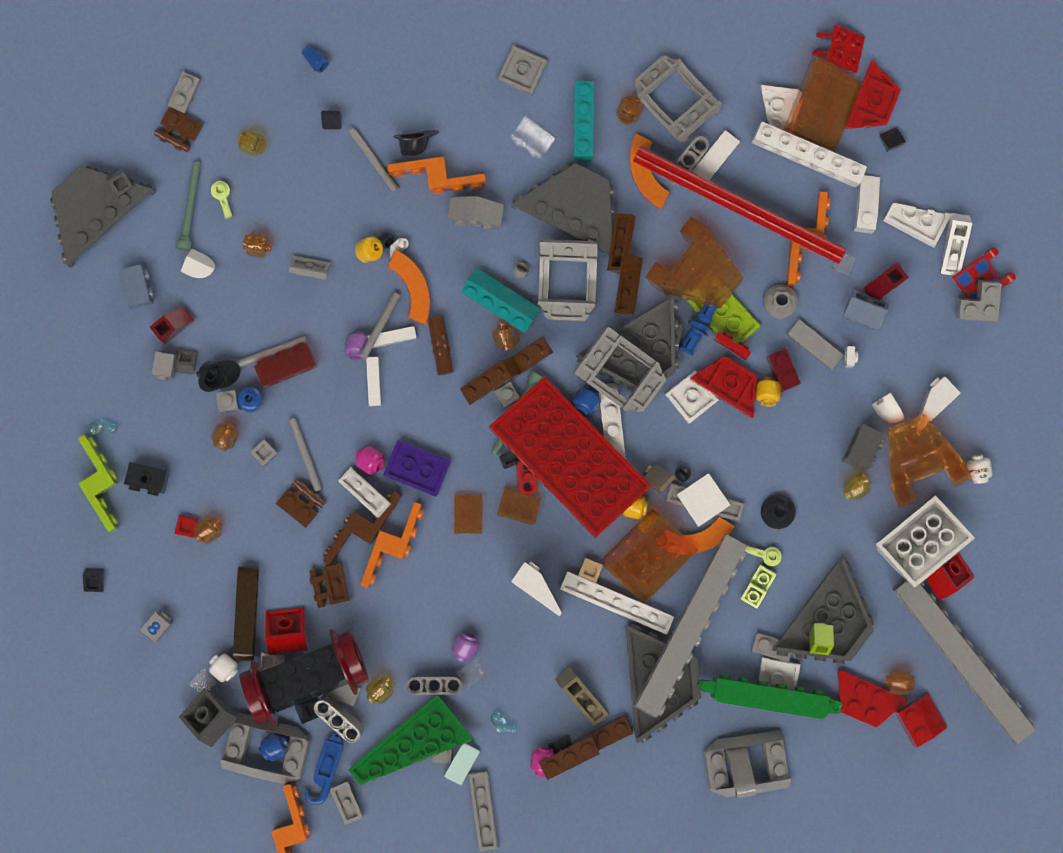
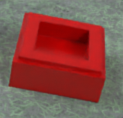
[174,515,198,538]

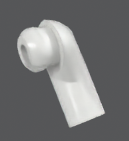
[390,238,409,259]

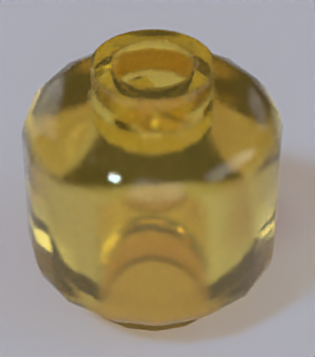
[237,129,267,157]
[843,472,871,501]
[366,675,394,704]

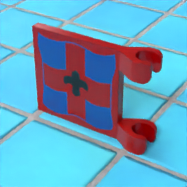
[952,248,1016,299]

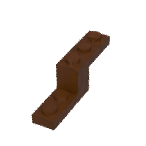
[607,214,643,315]
[460,336,553,405]
[323,491,402,565]
[539,715,633,780]

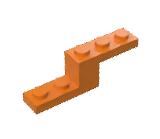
[387,157,486,195]
[786,191,830,287]
[360,502,424,588]
[271,783,310,853]

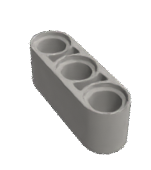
[668,136,709,186]
[406,676,463,695]
[314,695,364,743]
[727,746,757,798]

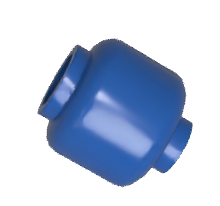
[573,386,601,416]
[237,387,264,413]
[259,733,289,762]

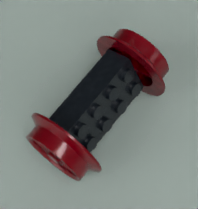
[239,629,369,726]

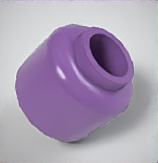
[344,331,368,361]
[451,632,479,662]

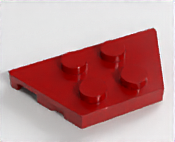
[845,60,901,129]
[689,356,757,418]
[837,669,908,728]

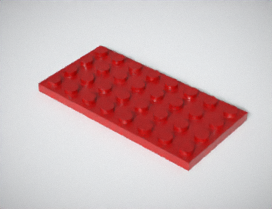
[489,377,651,539]

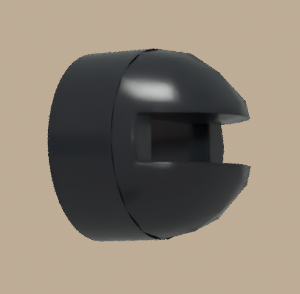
[378,232,395,249]
[675,466,691,482]

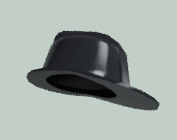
[393,130,439,156]
[196,360,240,392]

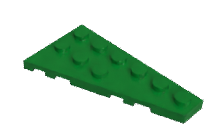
[348,695,475,786]

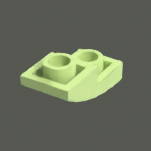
[740,564,777,609]

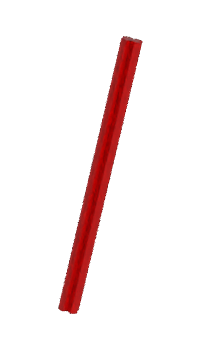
[633,146,847,264]

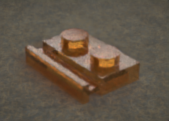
[497,488,541,526]
[454,495,482,534]

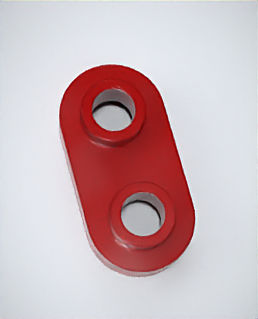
[516,460,538,495]

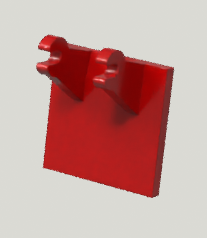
[812,25,865,73]

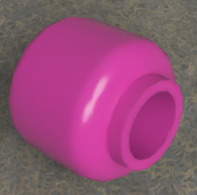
[355,446,385,474]
[530,747,555,777]

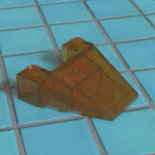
[645,217,744,308]
[888,414,972,509]

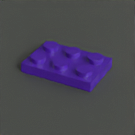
[383,440,451,497]

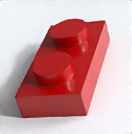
[714,331,751,361]

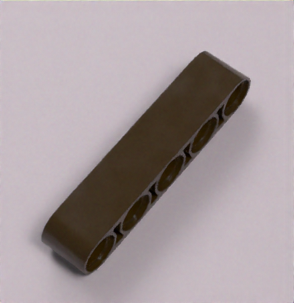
[233,566,259,661]

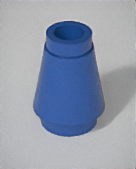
[301,45,329,73]

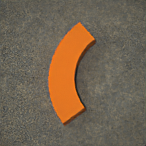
[630,134,670,210]
[387,249,430,325]
[656,517,735,554]

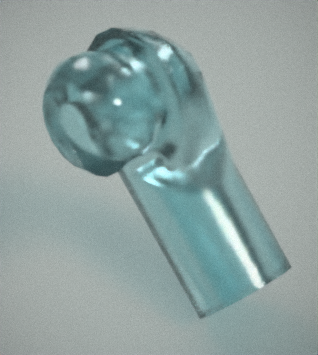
[88,419,118,436]
[491,712,516,735]

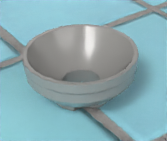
[763,284,798,319]

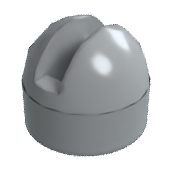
[513,262,529,279]

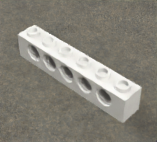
[751,122,867,188]

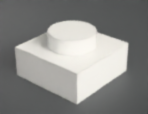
[844,346,858,368]

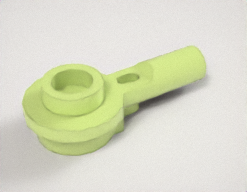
[211,181,232,219]
[745,545,782,566]

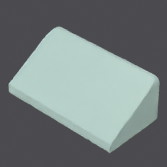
[444,743,480,785]

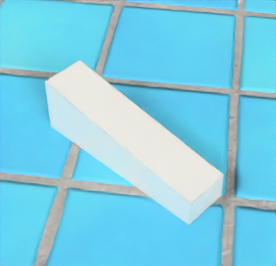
[367,326,417,349]
[366,357,381,406]

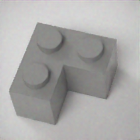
[448,196,504,230]
[956,280,1002,322]

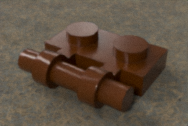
[154,107,203,153]
[276,478,326,528]
[309,563,350,608]

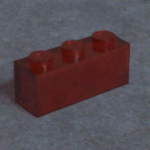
[254,343,317,389]

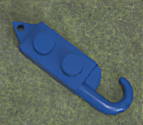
[304,732,344,805]

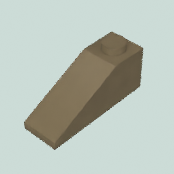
[643,464,675,495]
[555,667,609,727]

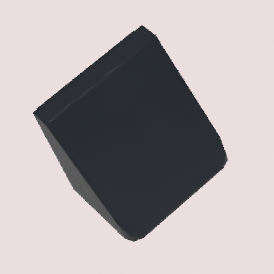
[321,111,342,130]
[879,127,906,152]
[83,568,104,592]
[295,698,319,724]
[548,735,573,753]

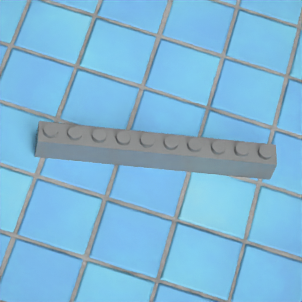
[633,534,747,718]
[893,580,1035,744]

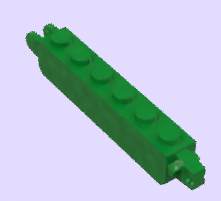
[698,674,842,719]

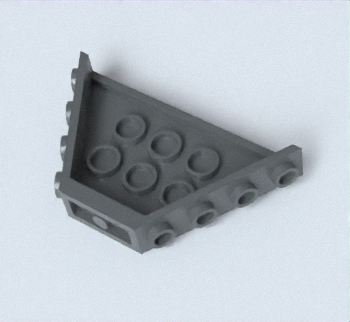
[511,163,615,254]
[50,165,156,268]
[576,296,679,392]
[772,558,874,664]
[625,624,701,743]

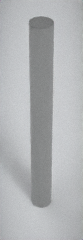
[349,128,399,192]
[360,292,400,359]
[235,335,307,368]
[289,418,322,492]

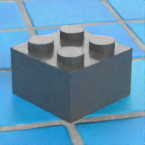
[842,424,885,471]
[179,688,237,747]

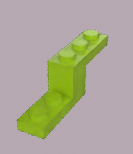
[78,435,119,533]

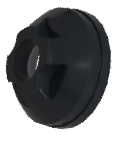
[760,494,796,529]

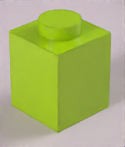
[809,623,834,655]

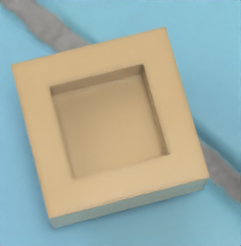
[578,558,603,583]

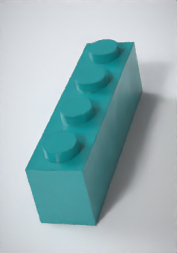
[573,81,594,161]
[461,268,541,333]

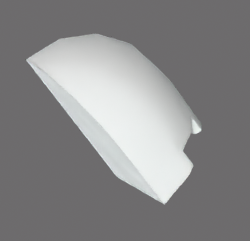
[181,249,215,278]
[871,393,904,423]

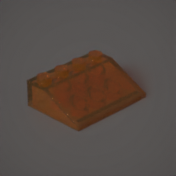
[783,57,862,153]
[600,507,698,604]

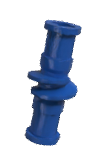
[679,298,720,356]

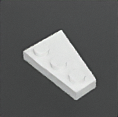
[760,85,799,135]
[883,203,951,248]

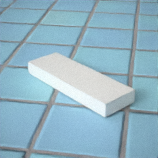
[692,130,740,180]
[338,467,391,518]

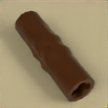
[427,316,454,376]

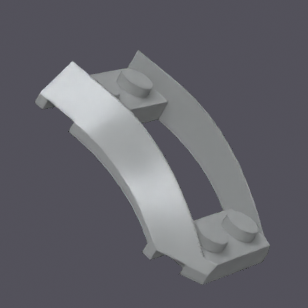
[634,56,722,142]
[538,237,598,321]
[574,326,666,412]
[220,712,311,784]
[703,730,792,797]

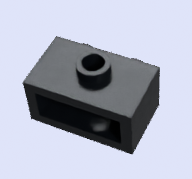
[124,462,170,496]

